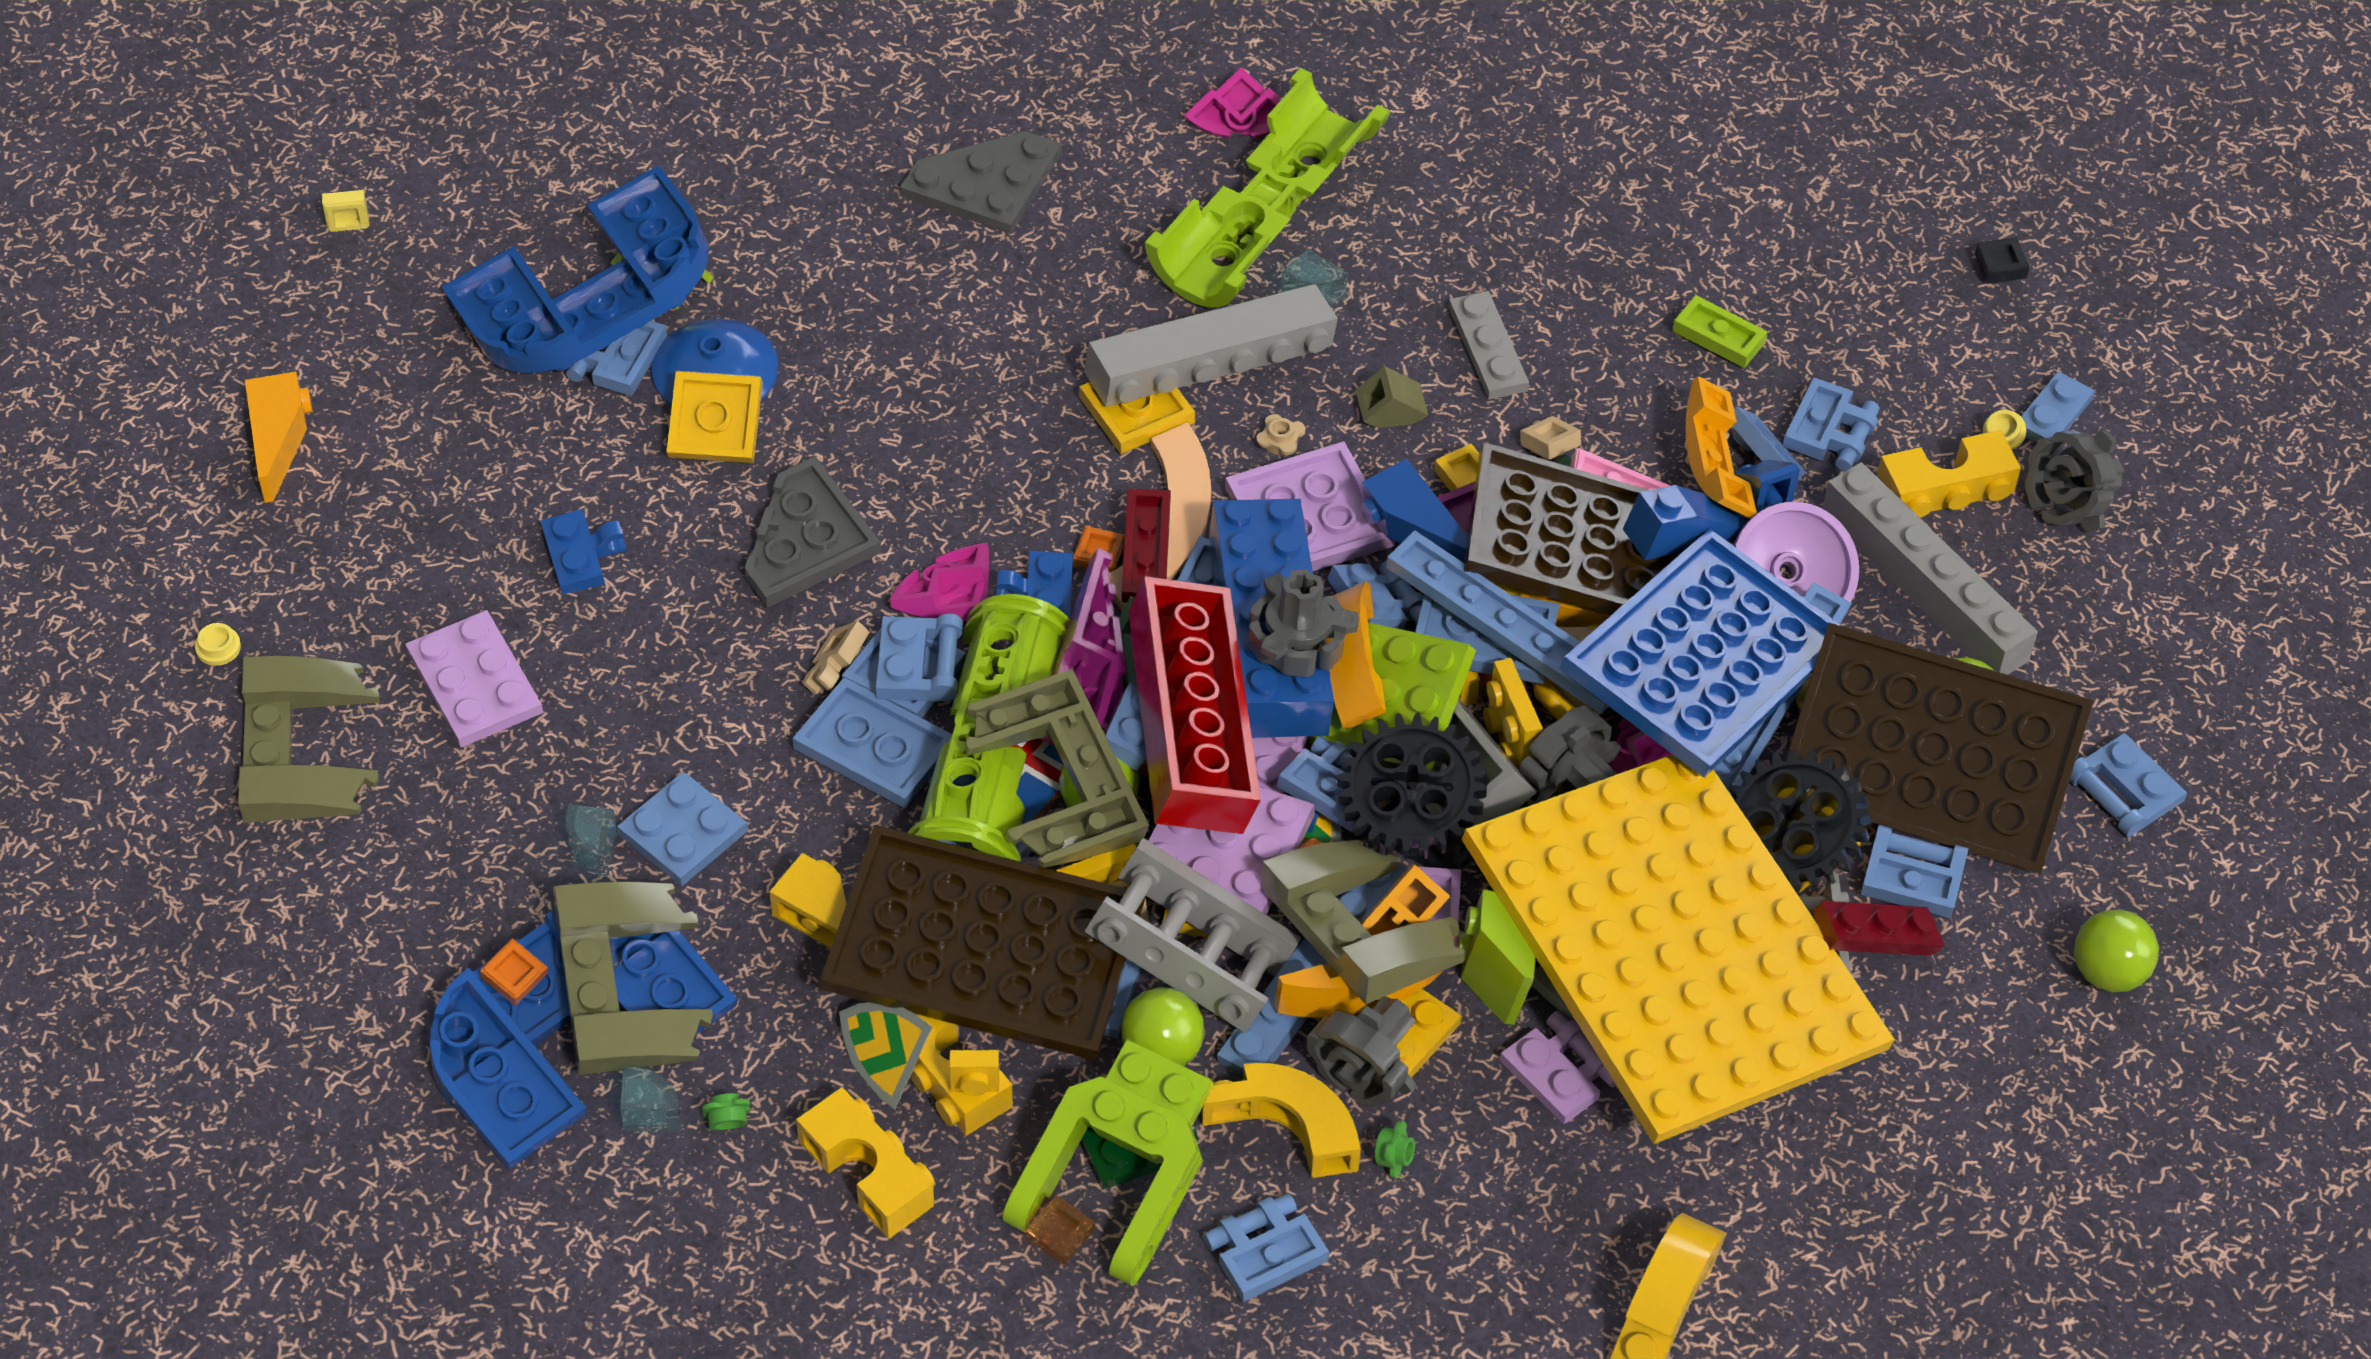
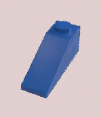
[1360,459,1468,563]
[1623,485,1746,560]

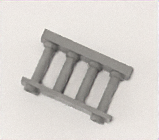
[1084,838,1302,1033]

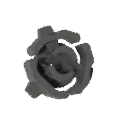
[2025,430,2125,533]
[1248,569,1359,677]
[1520,705,1621,804]
[1307,996,1417,1107]

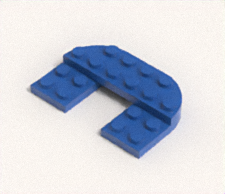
[441,165,709,373]
[430,909,737,1170]

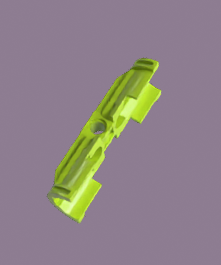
[1145,68,1390,308]
[907,594,1070,862]

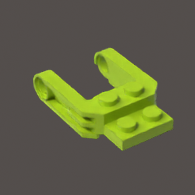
[1003,1039,1214,1286]

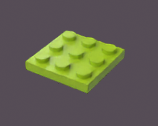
[1309,622,1476,771]

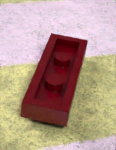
[1121,489,1171,603]
[1812,901,1945,956]

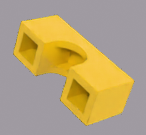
[1877,430,2021,518]
[910,1014,1013,1136]
[796,1087,935,1239]

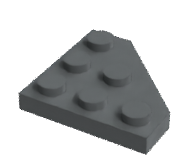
[900,131,1062,234]
[744,456,881,608]

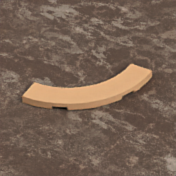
[1109,422,1211,612]

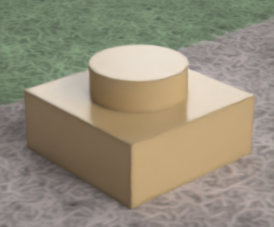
[1520,416,1581,460]

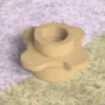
[1257,414,1305,455]

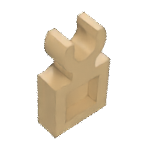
[802,621,870,695]

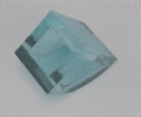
[1281,249,1347,307]
[566,804,618,879]
[620,1067,682,1132]

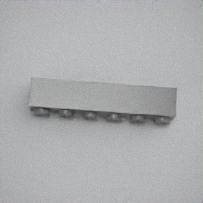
[1084,284,1338,407]
[1822,462,2038,675]

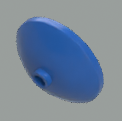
[651,319,778,407]

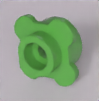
[702,1093,750,1131]
[1375,1121,1415,1179]

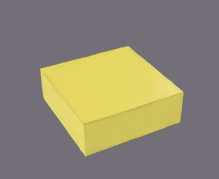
[322,190,370,232]

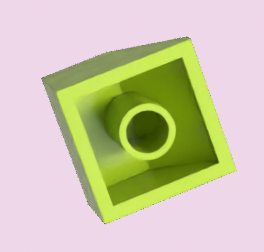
[1457,890,1535,1025]

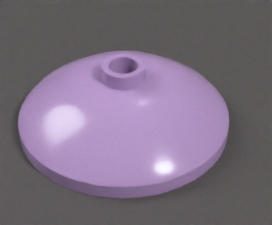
[1734,502,1859,602]

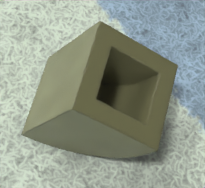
[1356,366,1428,428]

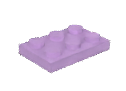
[405,610,543,748]

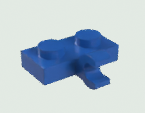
[540,509,627,595]
[996,551,1073,619]

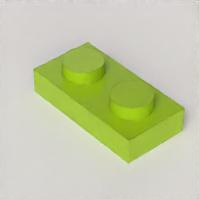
[1673,295,1768,368]

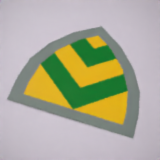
[839,1002,932,1110]

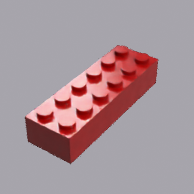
[1128,576,1261,834]

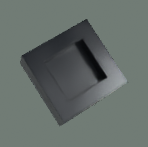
[1975,237,2030,284]

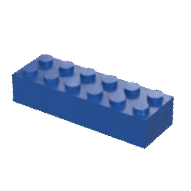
[1209,499,1334,738]

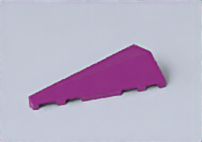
[1038,548,1126,746]

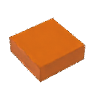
[1073,526,1125,573]
[480,938,548,1006]

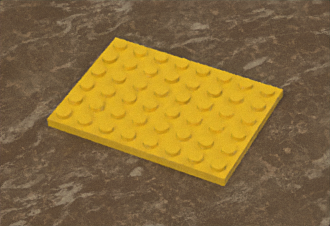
[1462,755,1895,1144]

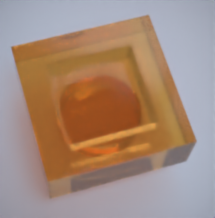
[1026,1195,1094,1265]

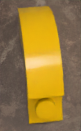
[1200,1063,1361,1178]
[1610,1213,1727,1359]

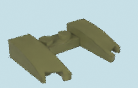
[238,656,380,823]
[965,669,1149,868]
[1261,840,1465,1004]
[554,882,713,1075]

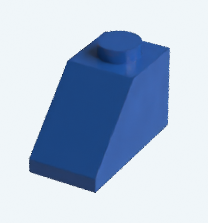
[1734,460,1800,523]

